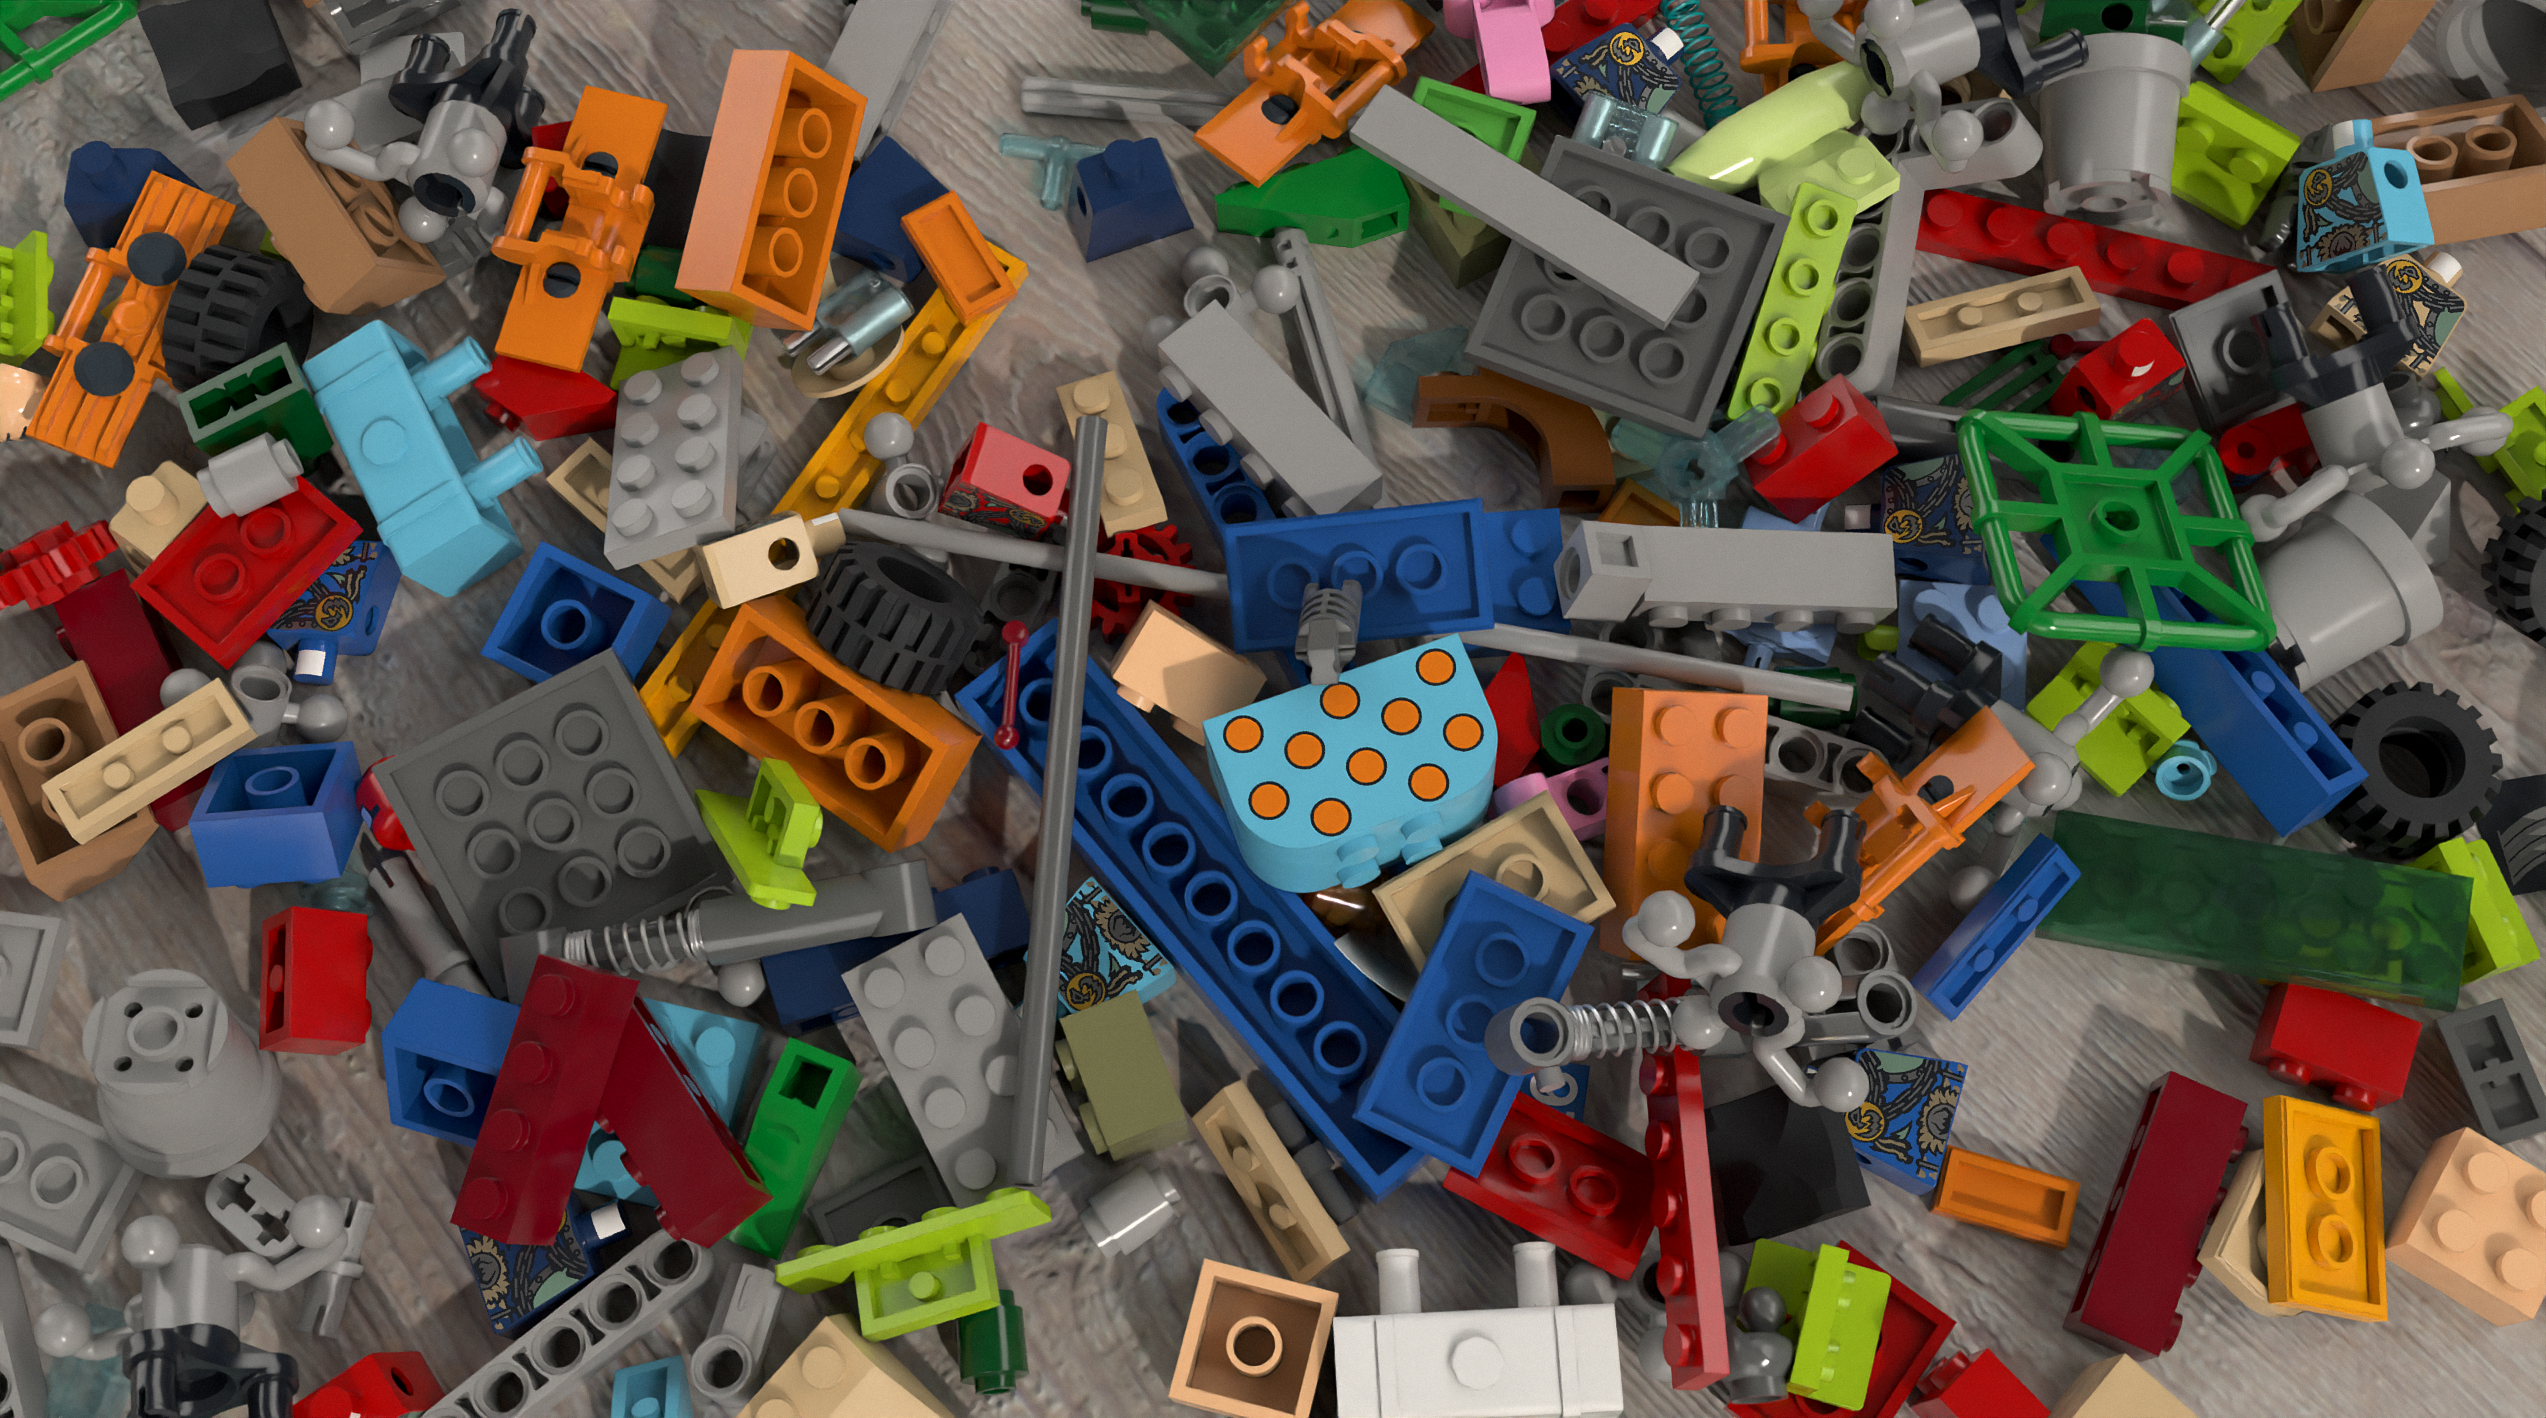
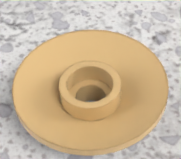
[791,320,905,398]

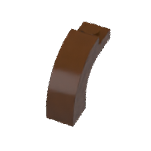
[1411,364,1616,514]

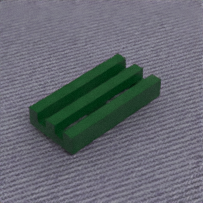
[1938,339,2068,414]

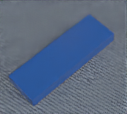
[1910,832,2081,1022]

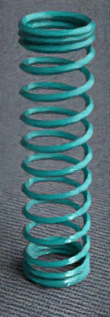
[1659,0,1742,131]

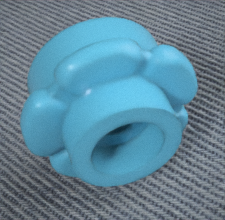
[2150,739,2217,801]

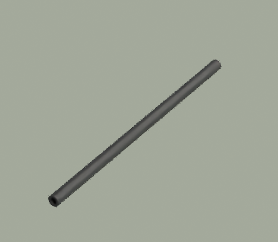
[1007,415,1108,1187]

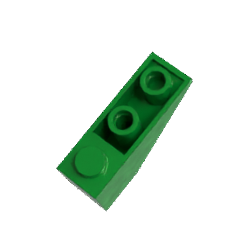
[1214,145,1410,248]
[723,1037,864,1262]

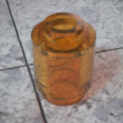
[1301,871,1394,937]

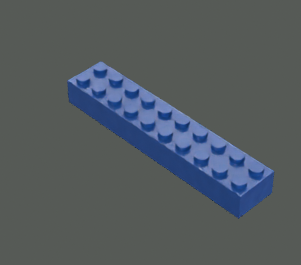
[954,617,1434,1207]

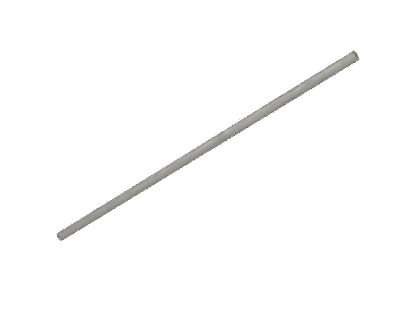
[838,507,1854,711]

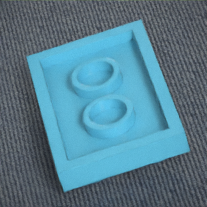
[574,997,764,1209]

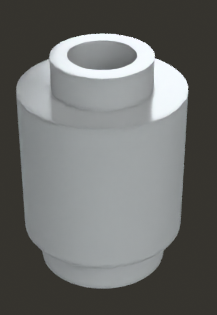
[197,432,304,518]
[1078,1163,1182,1260]

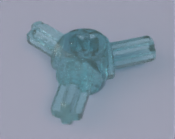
[1610,403,1781,528]

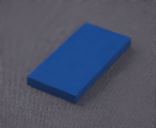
[1222,498,1495,655]
[1352,869,1594,1178]

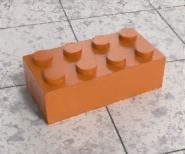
[675,49,868,332]
[688,594,983,854]
[1599,687,1768,961]

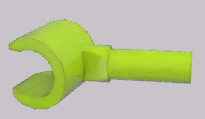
[1856,624,1899,661]

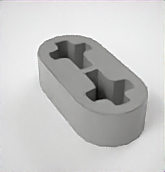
[205,1163,305,1265]

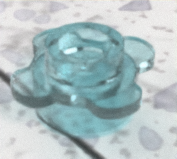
[299,869,376,919]

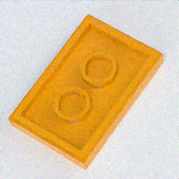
[2263,1095,2388,1323]

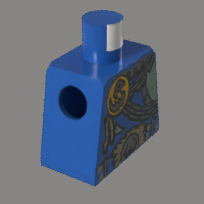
[266,540,402,686]
[1803,1048,1968,1197]

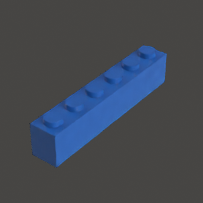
[2039,518,2370,838]

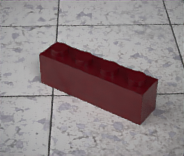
[53,568,217,832]
[450,953,640,1246]
[595,991,774,1249]
[2062,1070,2249,1362]

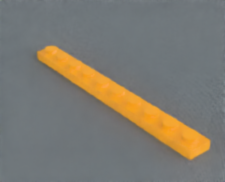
[638,241,1029,761]

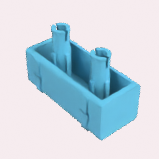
[302,320,543,597]

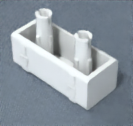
[1333,1242,1623,1418]

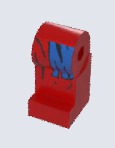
[2214,403,2323,495]

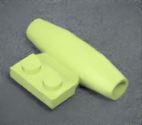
[1662,60,1901,215]

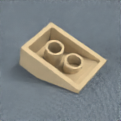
[735,1312,956,1418]

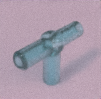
[999,132,1107,211]

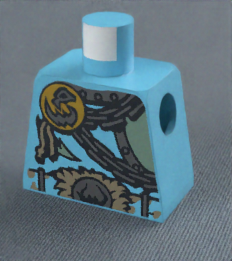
[2296,119,2435,275]
[1012,876,1177,1023]

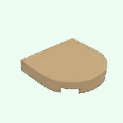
[2197,1149,2306,1318]

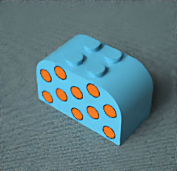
[1202,633,1498,893]

